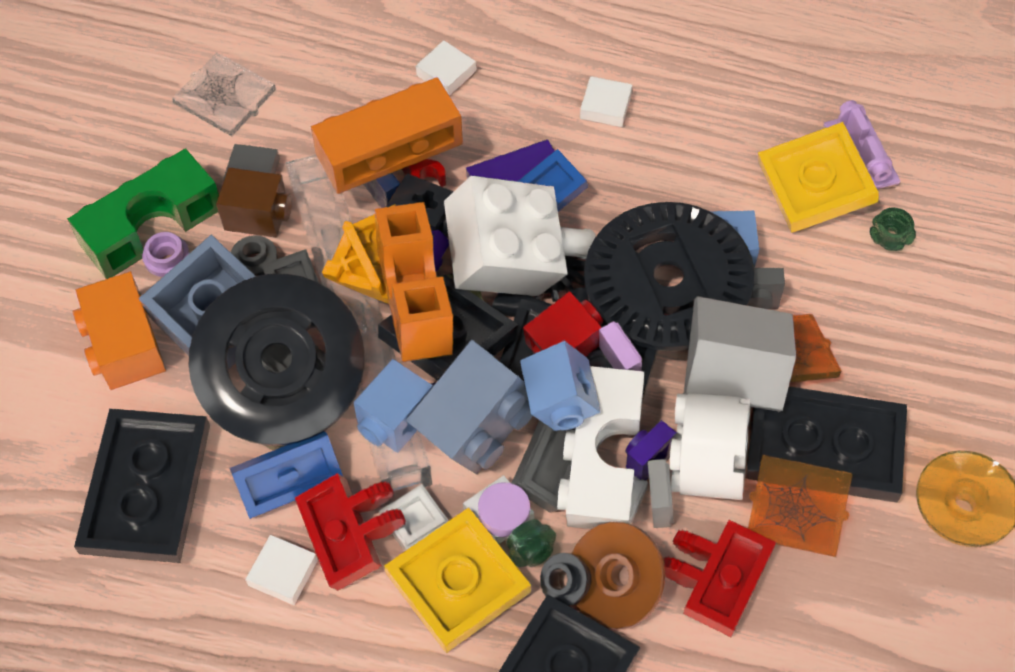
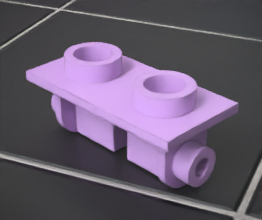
[824,100,900,189]

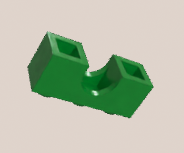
[67,148,219,279]

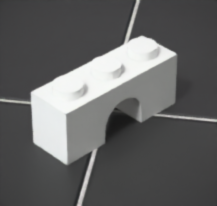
[557,366,644,529]

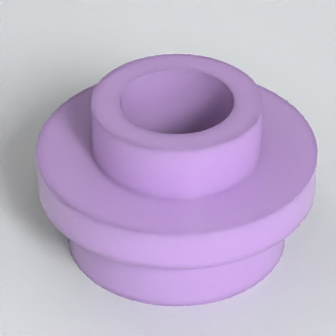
[142,232,190,277]

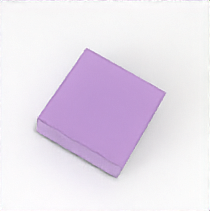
[599,321,642,371]

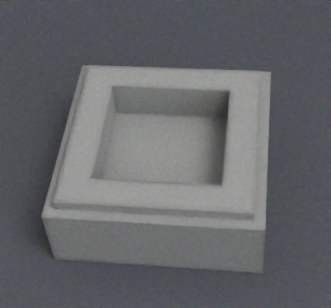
[648,459,674,528]

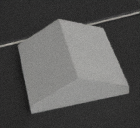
[683,296,796,412]

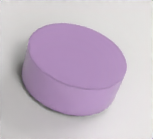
[478,482,530,537]

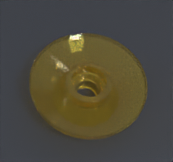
[916,450,1015,547]

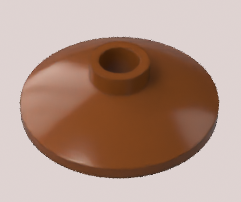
[572,522,665,629]

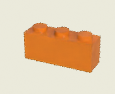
[311,77,463,194]

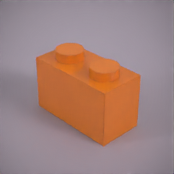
[73,271,166,391]

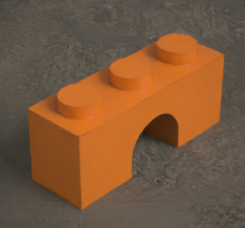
[375,202,453,362]

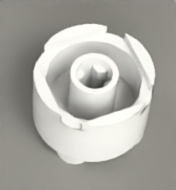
[670,393,750,500]

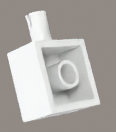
[444,176,596,296]

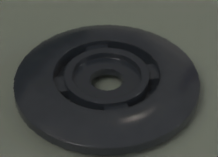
[584,202,754,351]
[188,274,365,446]

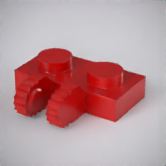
[295,473,406,591]
[663,520,776,638]

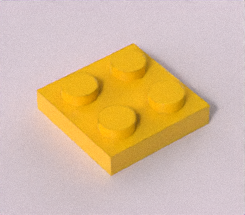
[758,122,879,233]
[384,507,531,653]

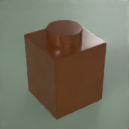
[216,167,292,238]

